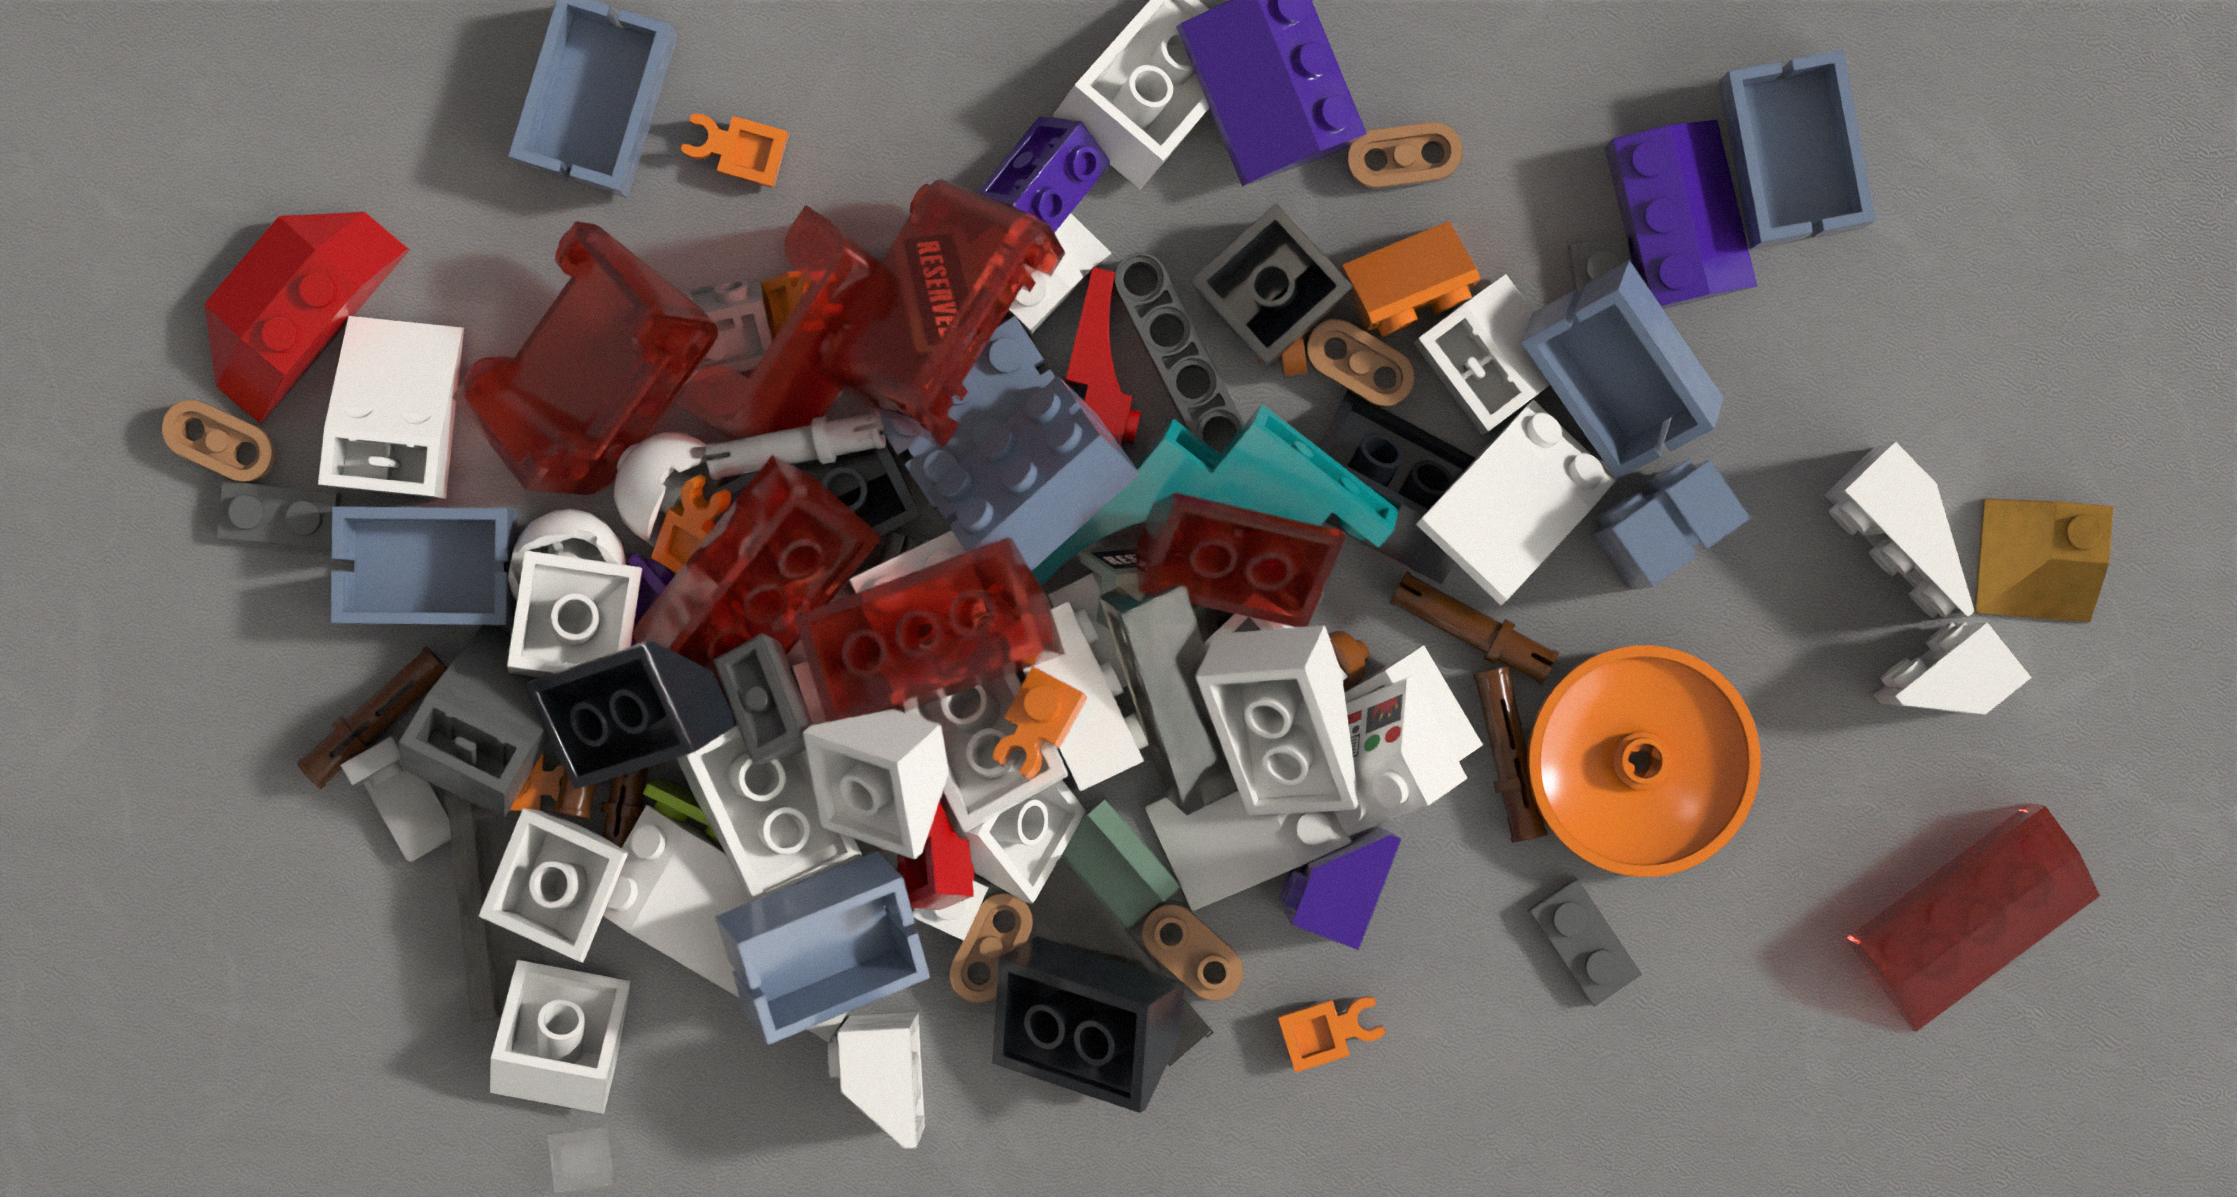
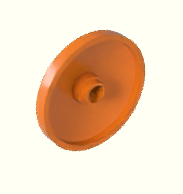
[1527,645,1761,877]

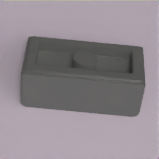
[713,634,813,766]

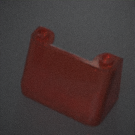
[817,179,1066,449]
[676,205,900,440]
[452,221,718,495]

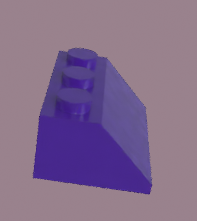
[1176,0,1367,187]
[1605,119,1757,309]
[1279,827,1402,950]

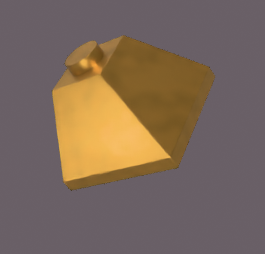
[1974,498,2114,622]

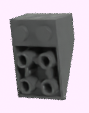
[399,625,550,818]

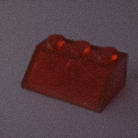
[1135,492,1346,627]

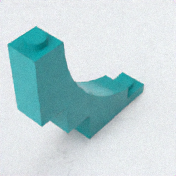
[1022,404,1399,588]

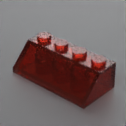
[632,455,881,709]
[794,537,1065,723]
[1846,803,2100,1032]

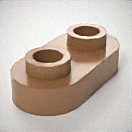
[1347,122,1463,190]
[1306,319,1415,407]
[162,400,276,482]
[950,892,1033,1003]
[1142,903,1243,1001]

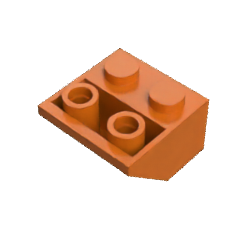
[1339,221,1481,338]

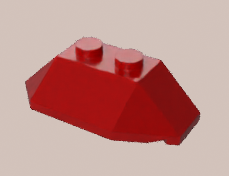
[204,212,410,424]

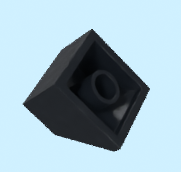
[1190,203,1355,367]

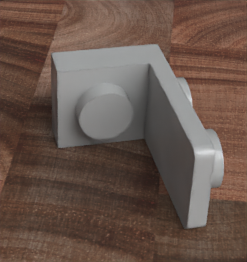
[341,735,458,862]

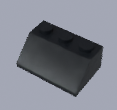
[1318,391,1476,584]
[713,412,922,595]
[525,640,737,790]
[992,936,1185,1113]

